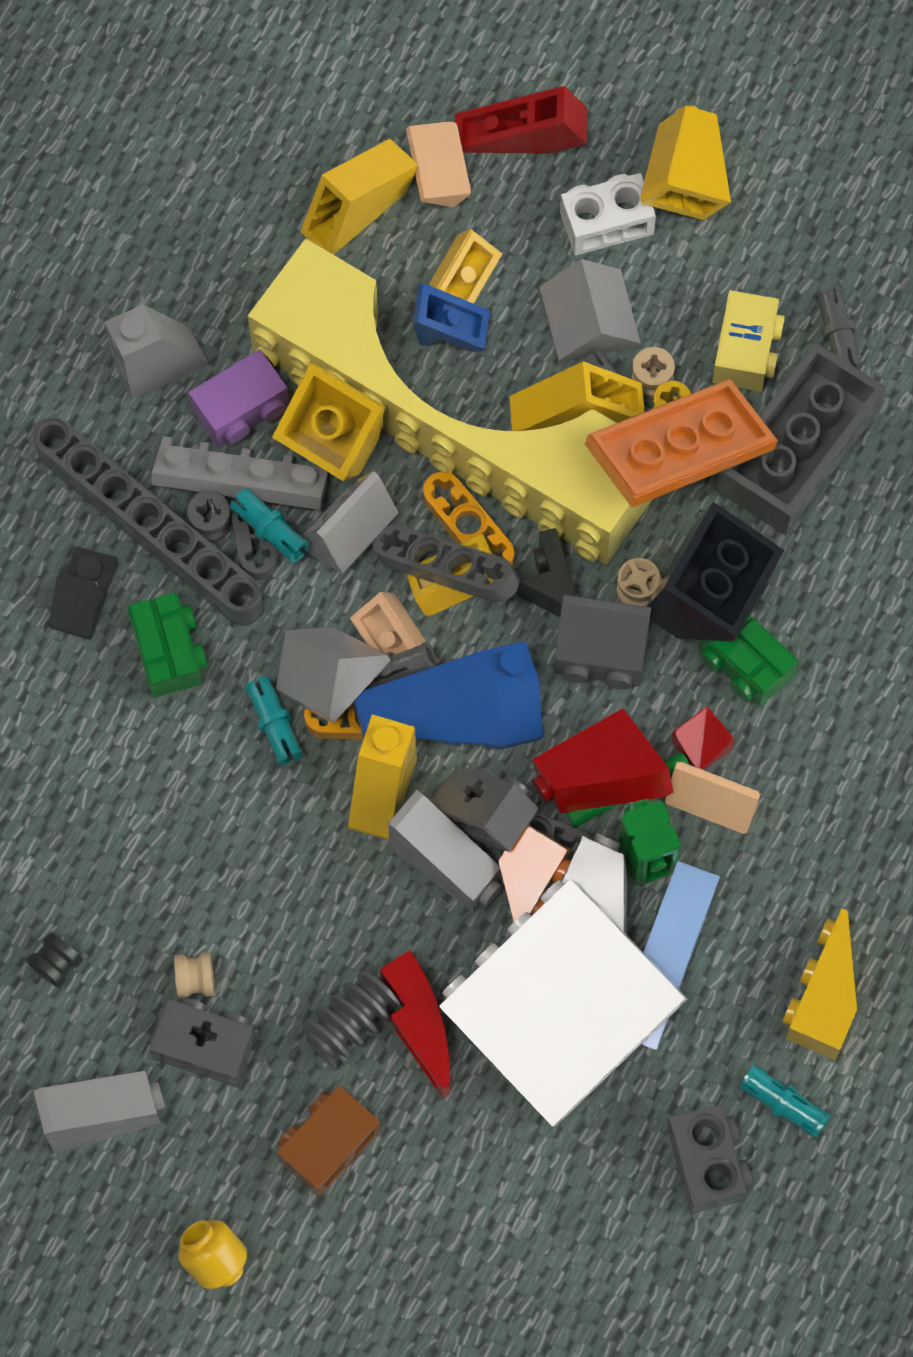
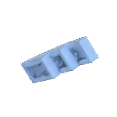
[641,861,720,1050]

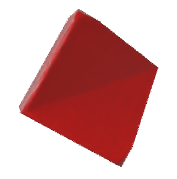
[671,706,735,770]

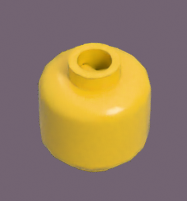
[178,1220,247,1290]

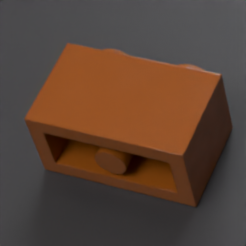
[277,1085,381,1198]

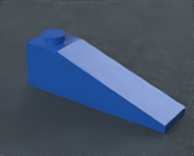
[352,641,543,749]

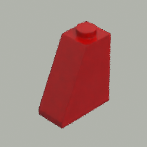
[532,708,674,814]

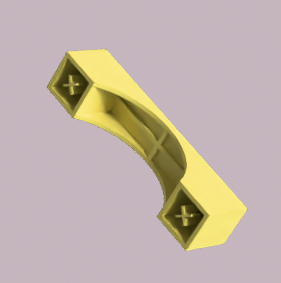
[248,238,653,565]

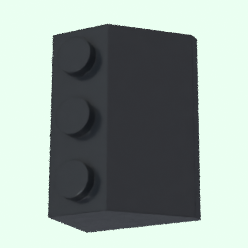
[646,502,785,642]

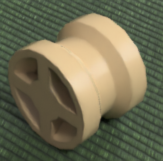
[631,347,675,399]
[616,558,661,607]
[174,951,215,999]

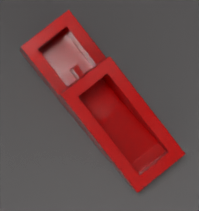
[380,950,450,1099]

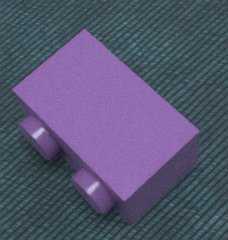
[188,349,289,448]

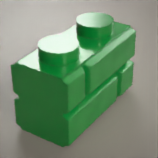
[127,593,208,698]
[698,614,799,707]
[618,799,681,887]

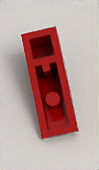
[455,86,587,153]

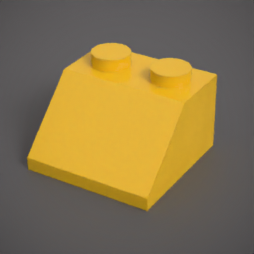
[272,363,385,481]

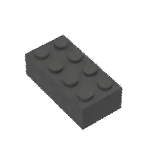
[715,342,887,536]

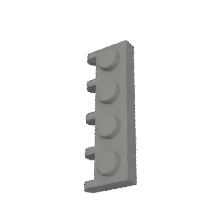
[152,436,330,510]

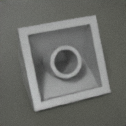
[539,259,641,363]
[301,471,399,574]
[276,627,391,723]

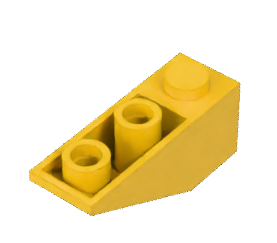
[782,908,857,1061]

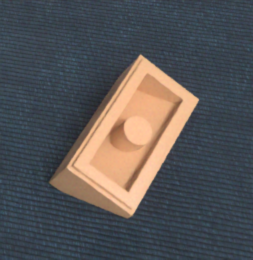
[406,122,471,207]
[350,592,439,663]
[665,761,760,834]

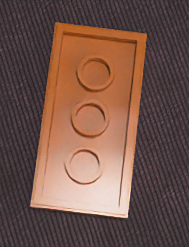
[585,379,778,508]

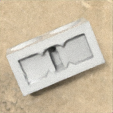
[560,173,656,255]

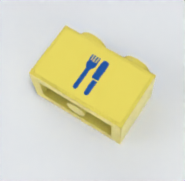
[712,290,785,392]

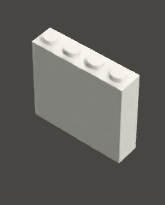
[439,879,687,1127]

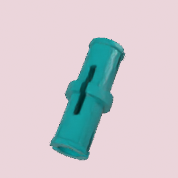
[230,488,310,564]
[245,676,304,766]
[739,1064,831,1139]

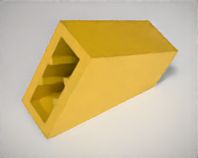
[640,105,731,220]
[300,139,418,255]
[509,361,644,431]
[348,714,417,841]

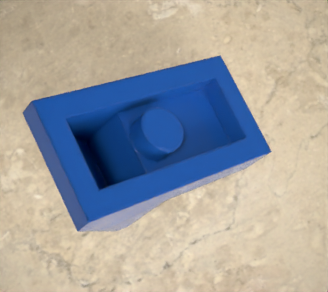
[413,283,490,353]

